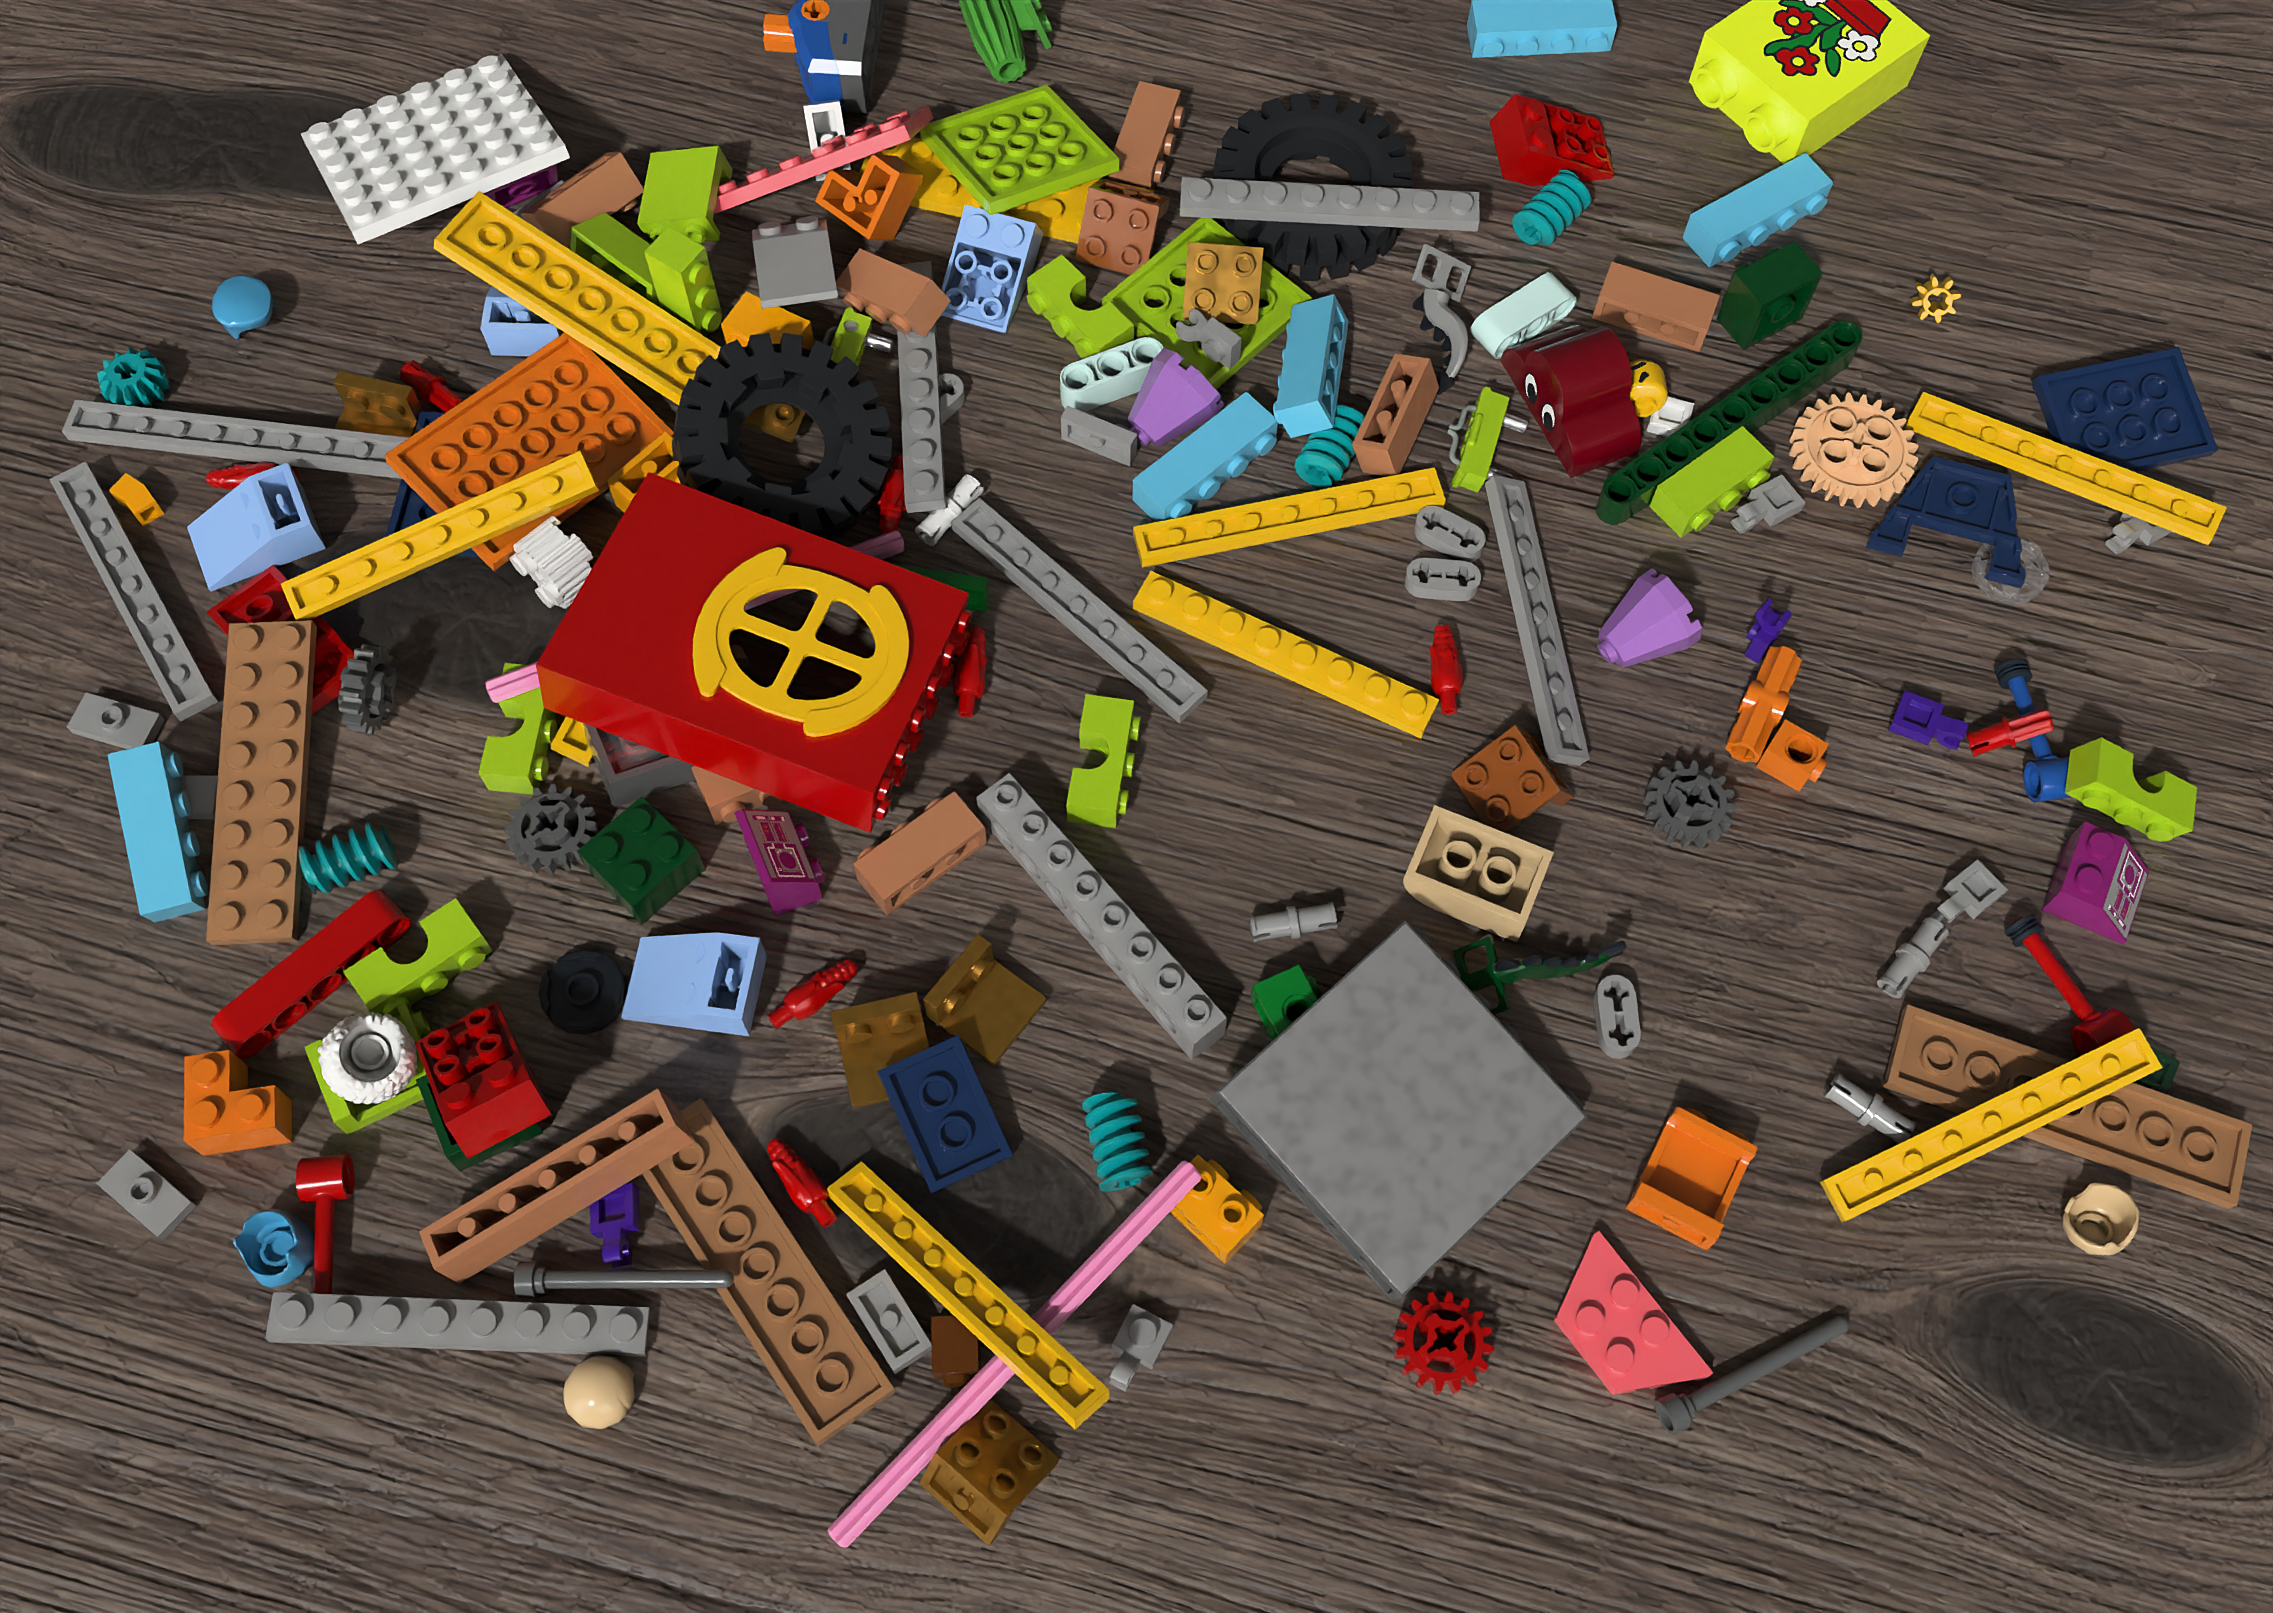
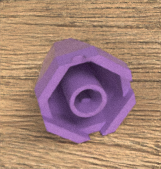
[1127,348,1224,447]
[1597,568,1702,668]

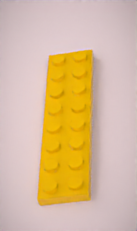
[859,137,1154,244]
[433,191,720,405]

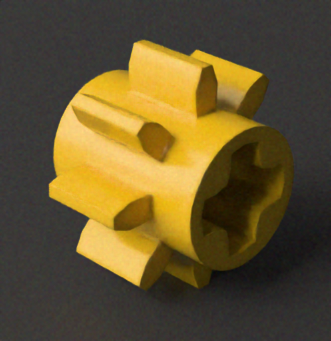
[1910,273,1961,323]

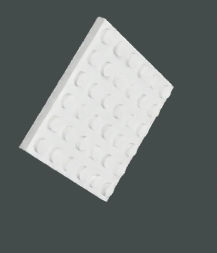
[301,54,570,244]

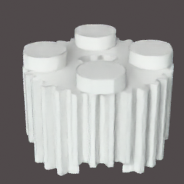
[509,516,593,609]

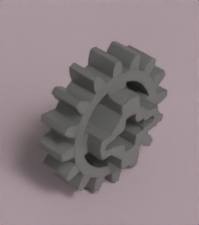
[338,644,398,735]
[1642,760,1737,849]
[504,784,600,875]

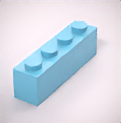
[1467,0,1617,58]
[1682,153,1833,268]
[1273,294,1349,438]
[1132,392,1278,522]
[107,741,208,922]

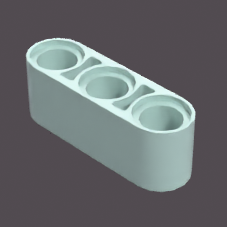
[1470,272,1577,359]
[1060,337,1163,411]

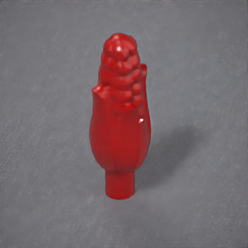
[877,455,907,534]
[205,462,299,490]
[1429,624,1463,715]
[953,625,988,718]
[767,960,858,1030]
[767,1138,837,1228]

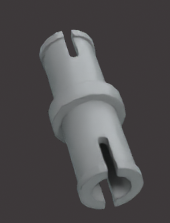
[1249,902,1337,943]
[1877,917,1949,999]
[1824,1073,1916,1144]

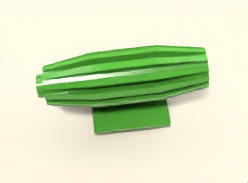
[959,0,1053,83]

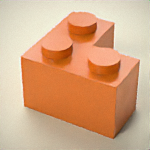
[815,154,924,241]
[184,1050,293,1156]

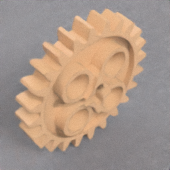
[1789,393,1918,508]

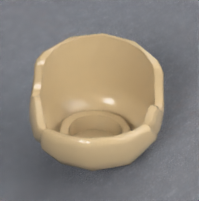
[2062,1182,2140,1255]
[563,1355,635,1429]

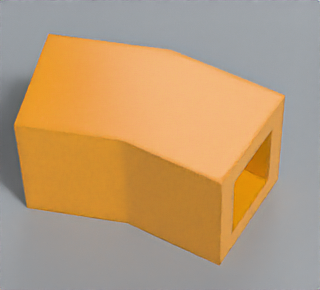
[109,473,165,526]

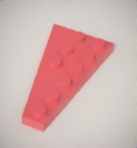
[714,105,934,214]

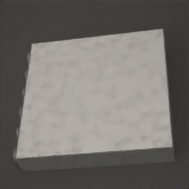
[1209,921,1588,1302]

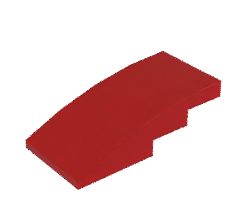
[206,565,354,715]

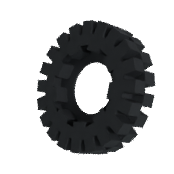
[1213,93,1413,281]
[672,333,892,540]

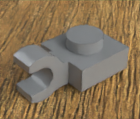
[1176,309,1242,370]
[1730,474,1806,534]
[2105,513,2172,554]
[1929,859,2008,930]
[1109,1304,1173,1392]

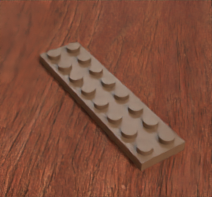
[206,620,317,945]
[1883,1004,2253,1209]
[642,1098,896,1447]

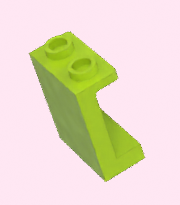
[637,146,733,244]
[304,1002,432,1135]

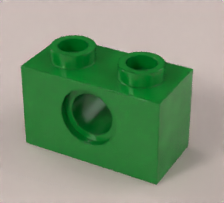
[1250,965,1321,1041]

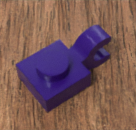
[1744,598,1792,664]
[1888,691,1969,750]
[590,1182,640,1269]

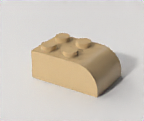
[1403,805,1554,943]

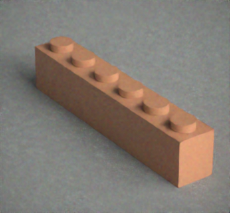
[419,1088,695,1284]

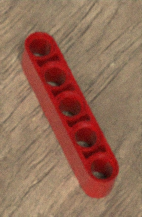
[211,889,411,1060]

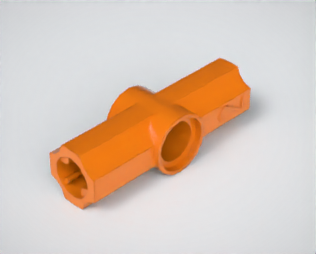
[1725,645,1802,763]

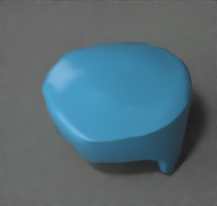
[212,275,275,340]
[233,1209,315,1288]

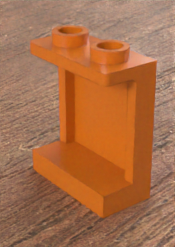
[1625,1107,1758,1251]

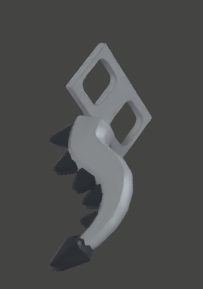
[1412,244,1471,395]

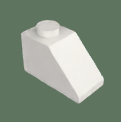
[803,99,851,181]

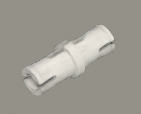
[915,474,984,546]

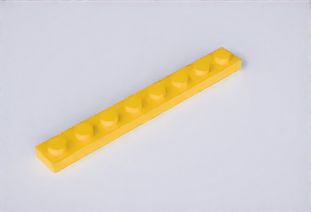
[1905,392,2227,545]
[281,451,600,621]
[1133,467,1446,568]
[1133,571,1440,739]
[1820,1028,2163,1222]
[827,1161,1110,1430]

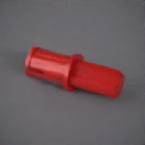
[399,360,464,413]
[1965,708,2053,757]

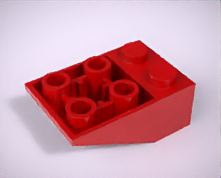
[1489,94,1615,187]
[415,1000,552,1159]

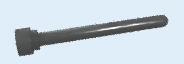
[514,1261,734,1298]
[1654,1316,1850,1435]

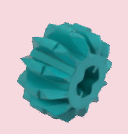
[96,347,170,408]

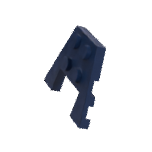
[1866,456,2026,588]

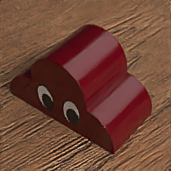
[1501,325,1641,478]

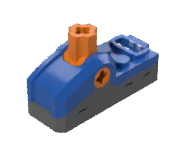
[763,0,886,113]

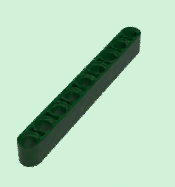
[1595,321,1863,525]

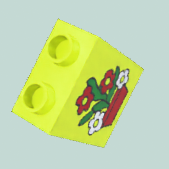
[1689,0,1930,164]

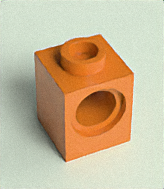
[1756,719,1829,792]

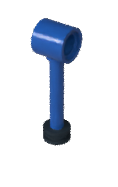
[1995,658,2073,802]

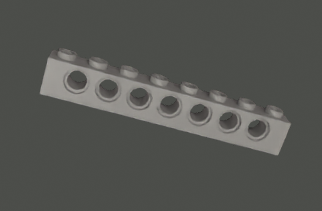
[976,773,1227,1060]

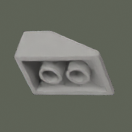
[752,216,838,309]

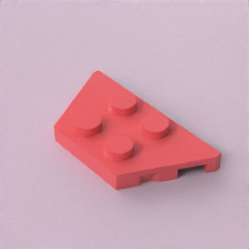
[1554,1231,1713,1395]

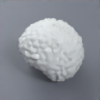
[318,1012,418,1105]

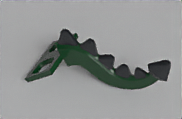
[1453,936,1626,1015]

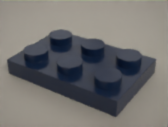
[877,1035,1013,1194]

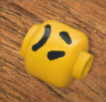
[1629,359,1668,417]

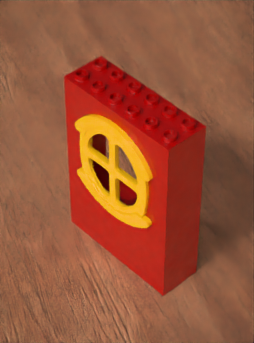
[536,472,972,833]

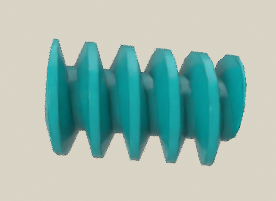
[1512,170,1591,246]
[1294,405,1365,489]
[299,822,399,895]
[1082,1092,1153,1192]

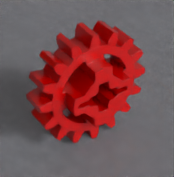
[1392,1292,1494,1395]

